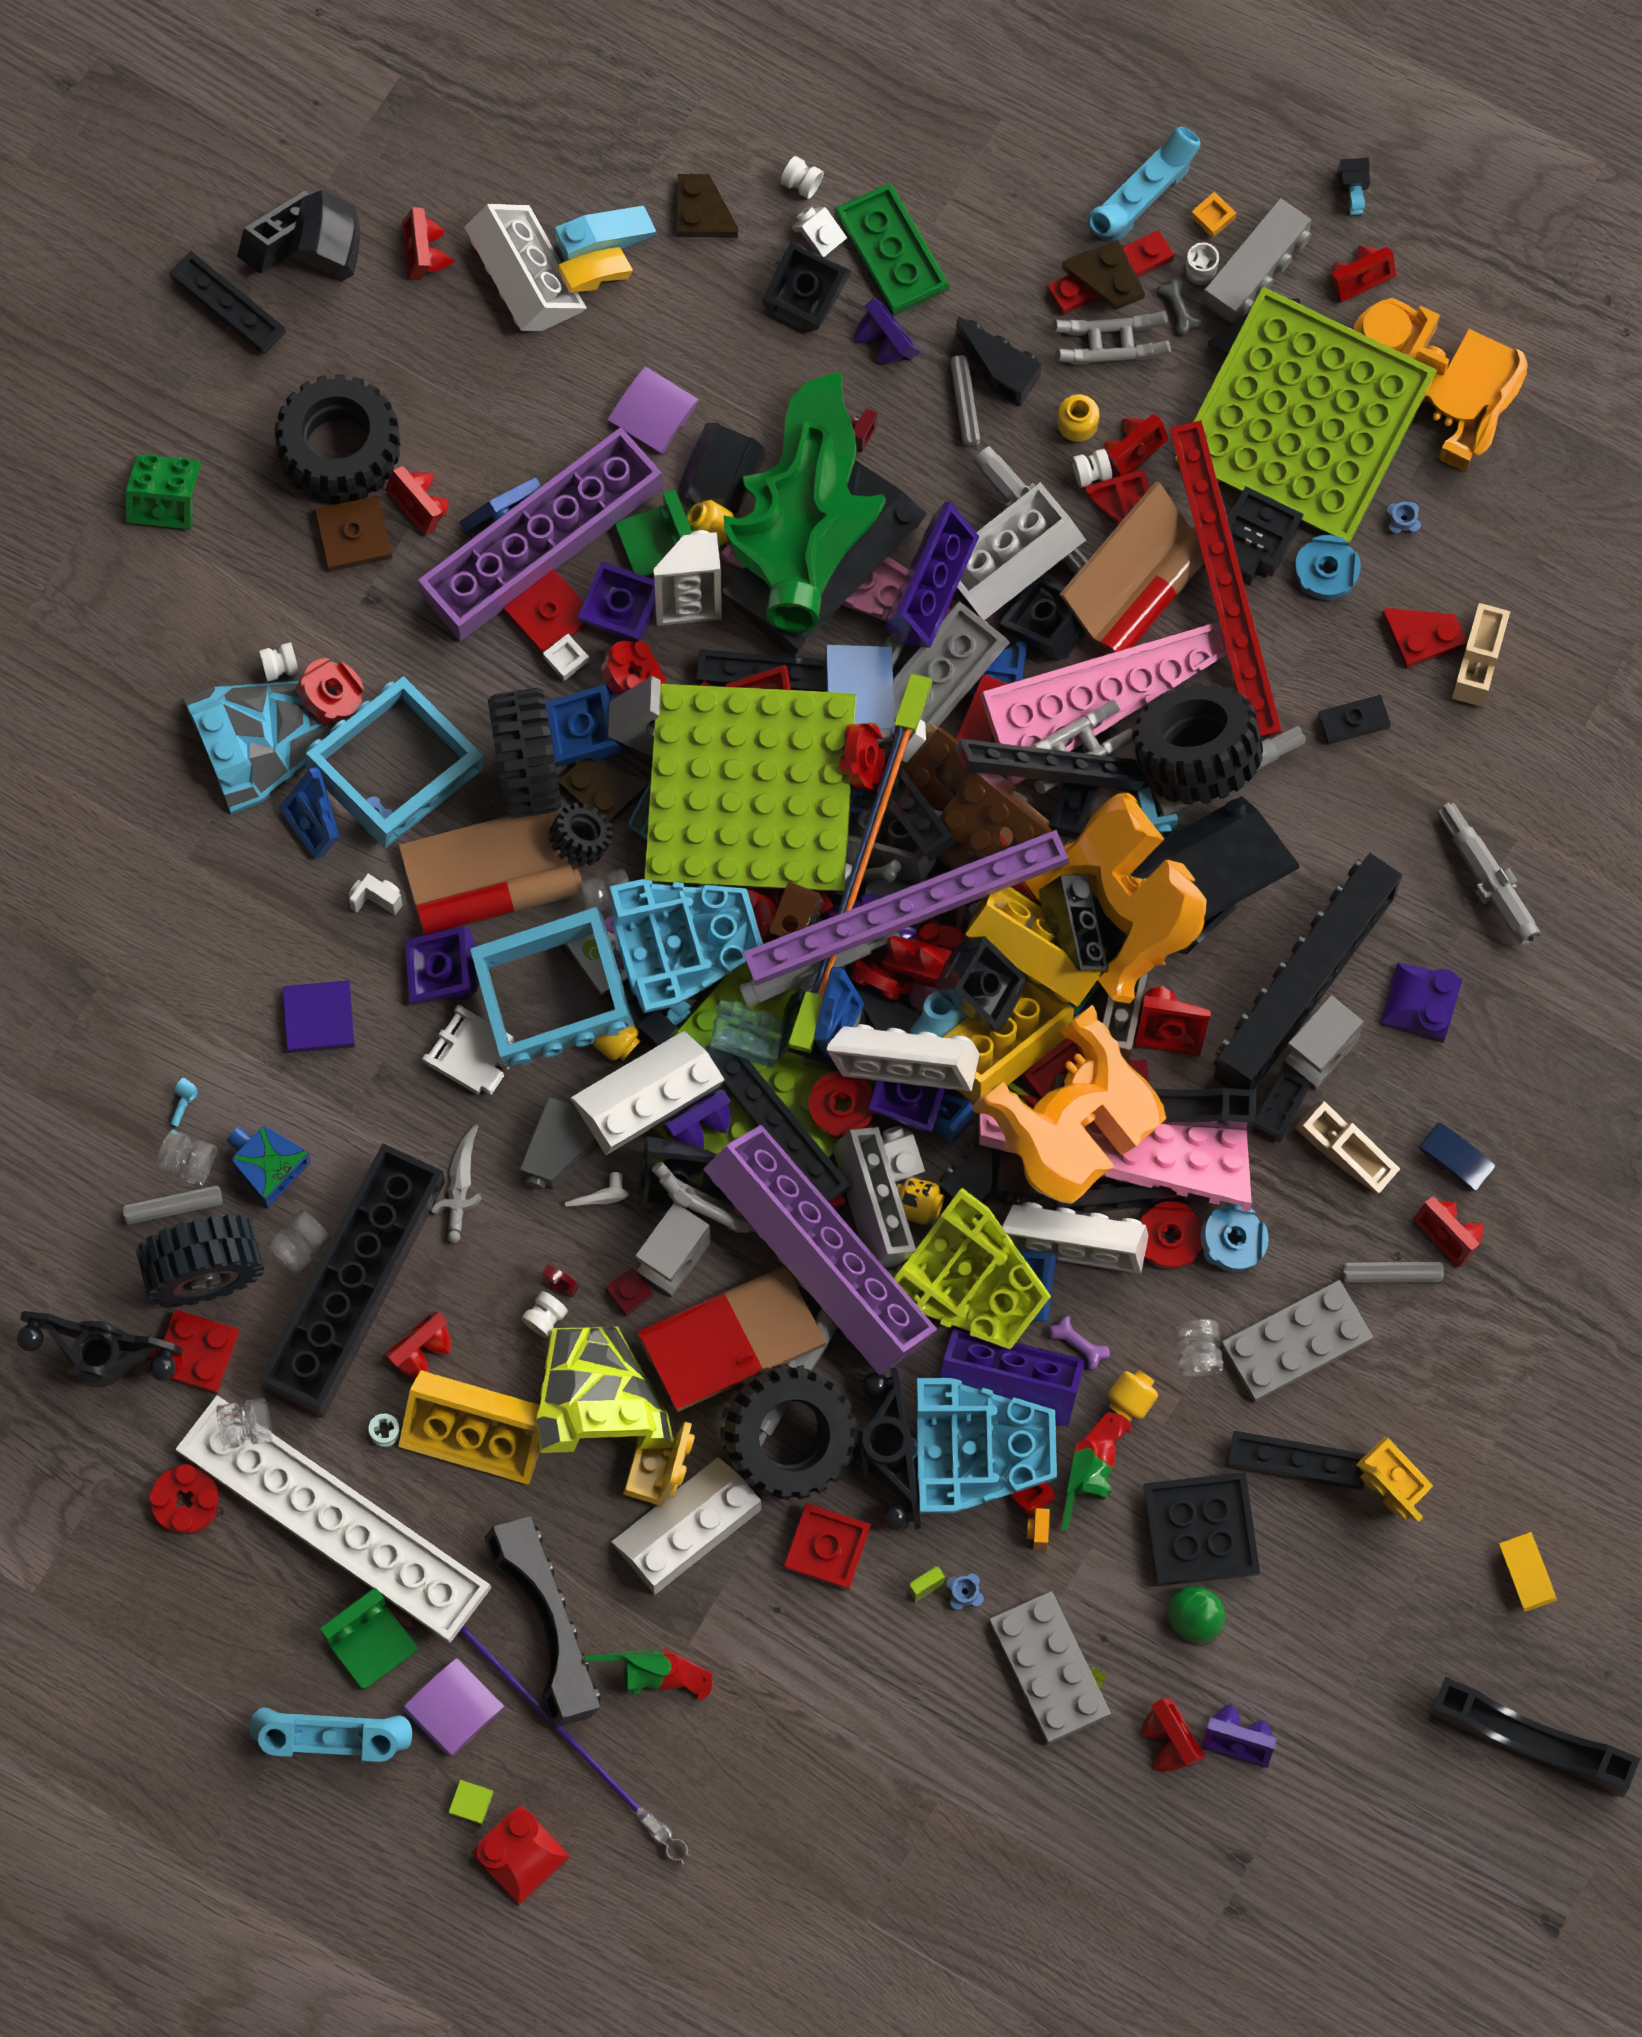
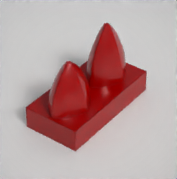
[402,207,454,280]
[1330,245,1397,303]
[1103,414,1169,477]
[385,466,449,536]
[882,936,953,984]
[1412,1196,1484,1267]
[382,1311,451,1380]
[1141,1698,1207,1771]

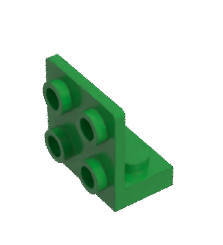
[126,454,201,529]
[615,489,692,577]
[320,1587,418,1690]

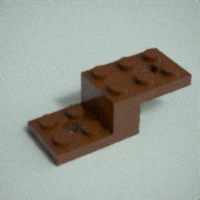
[906,728,1052,859]

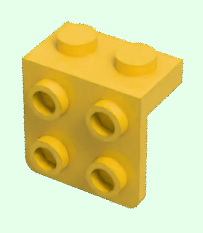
[623,1422,695,1506]
[1356,1436,1433,1522]

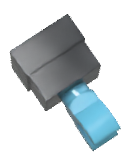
[1337,157,1370,215]
[638,1001,691,1049]

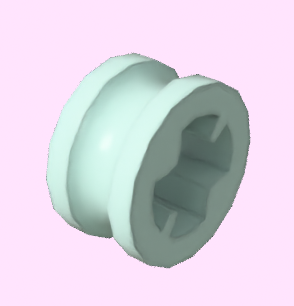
[369,1413,400,1447]

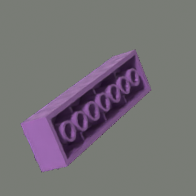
[418,427,663,641]
[703,1125,937,1375]

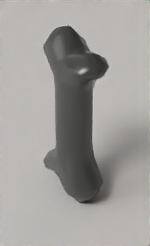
[1156,278,1201,336]
[847,859,901,886]

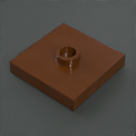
[315,495,393,572]

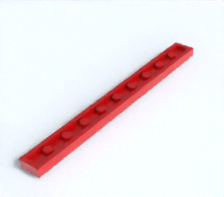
[1170,420,1282,738]

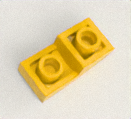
[557,247,633,292]
[1499,1532,1557,1612]

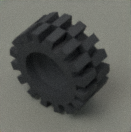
[548,803,613,867]

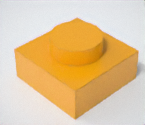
[1191,192,1236,238]
[1027,1508,1050,1551]

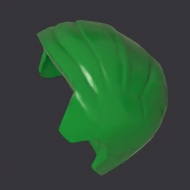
[1167,1586,1226,1646]

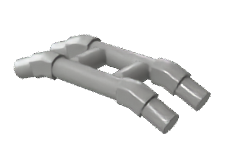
[1052,311,1171,365]
[1030,699,1133,794]
[652,1162,756,1233]

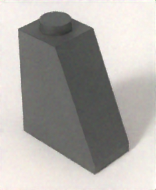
[520,1097,599,1190]

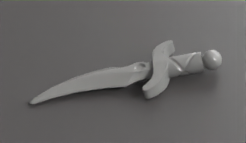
[432,1124,482,1243]

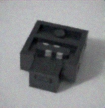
[1227,486,1304,586]

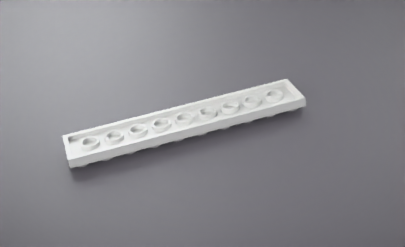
[176,1395,491,1643]

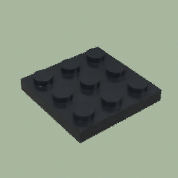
[1143,1472,1260,1587]

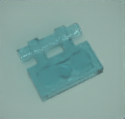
[710,999,782,1068]

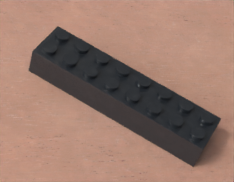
[1213,852,1403,1090]
[259,1143,445,1418]

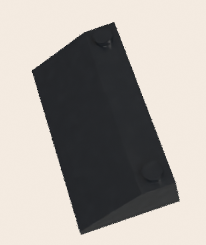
[721,460,927,657]
[1092,796,1300,952]

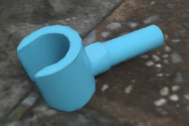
[170,1078,198,1127]

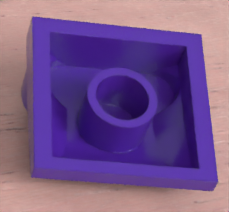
[578,561,656,643]
[405,926,480,1005]
[1380,962,1462,1043]
[867,1080,945,1133]

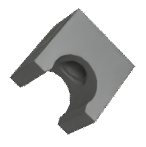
[608,676,661,757]
[1283,995,1364,1090]
[636,1202,710,1298]

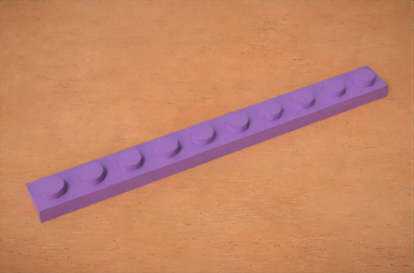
[743,830,1069,986]

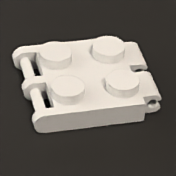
[421,1005,514,1095]

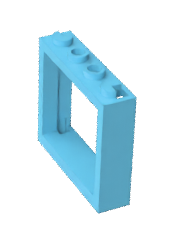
[305,676,484,848]
[470,907,634,1067]

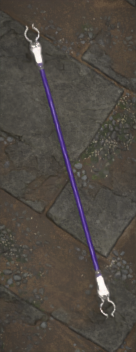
[460,1625,691,1865]

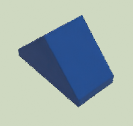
[932,1093,973,1146]

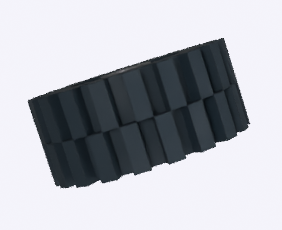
[136,1214,265,1307]

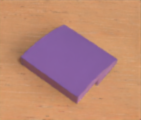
[608,367,700,454]
[403,1658,505,1758]

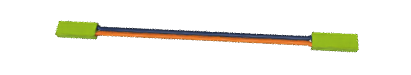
[789,673,933,1053]

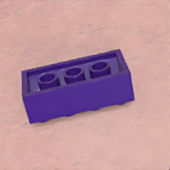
[884,501,979,648]
[939,1327,1085,1427]

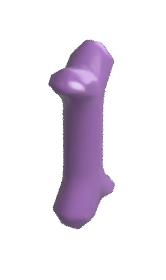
[1048,1315,1110,1370]

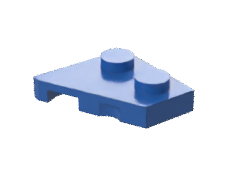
[459,477,541,533]
[279,767,340,859]

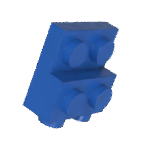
[546,684,625,766]

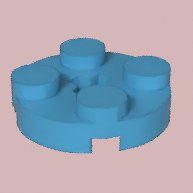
[1295,535,1361,600]
[1200,1203,1269,1272]

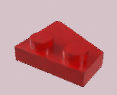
[1085,469,1150,526]
[1382,608,1468,669]

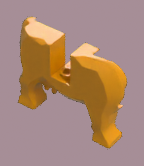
[1353,298,1528,472]
[1024,793,1207,1004]
[971,1005,1166,1204]

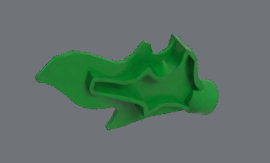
[724,372,886,632]

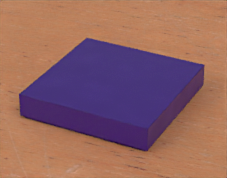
[283,980,355,1053]

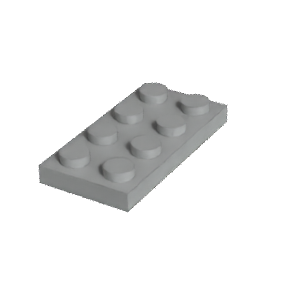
[893,601,1010,729]
[1221,1280,1374,1403]
[989,1591,1111,1745]

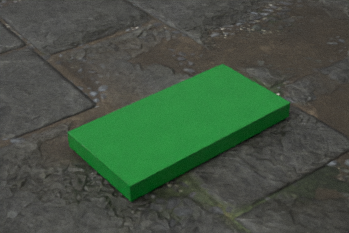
[834,182,950,316]

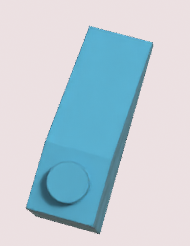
[555,206,657,261]

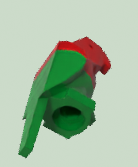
[1062,1412,1132,1533]
[584,1649,713,1700]

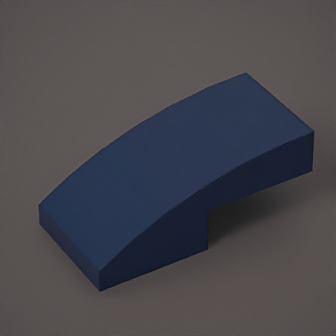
[1418,1122,1495,1191]

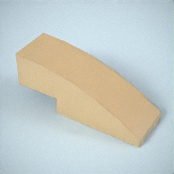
[1452,603,1510,707]
[1294,1101,1400,1194]

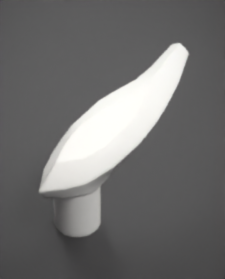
[565,1172,629,1207]

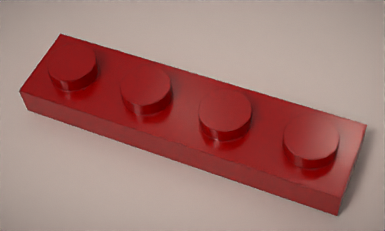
[1047,229,1174,316]

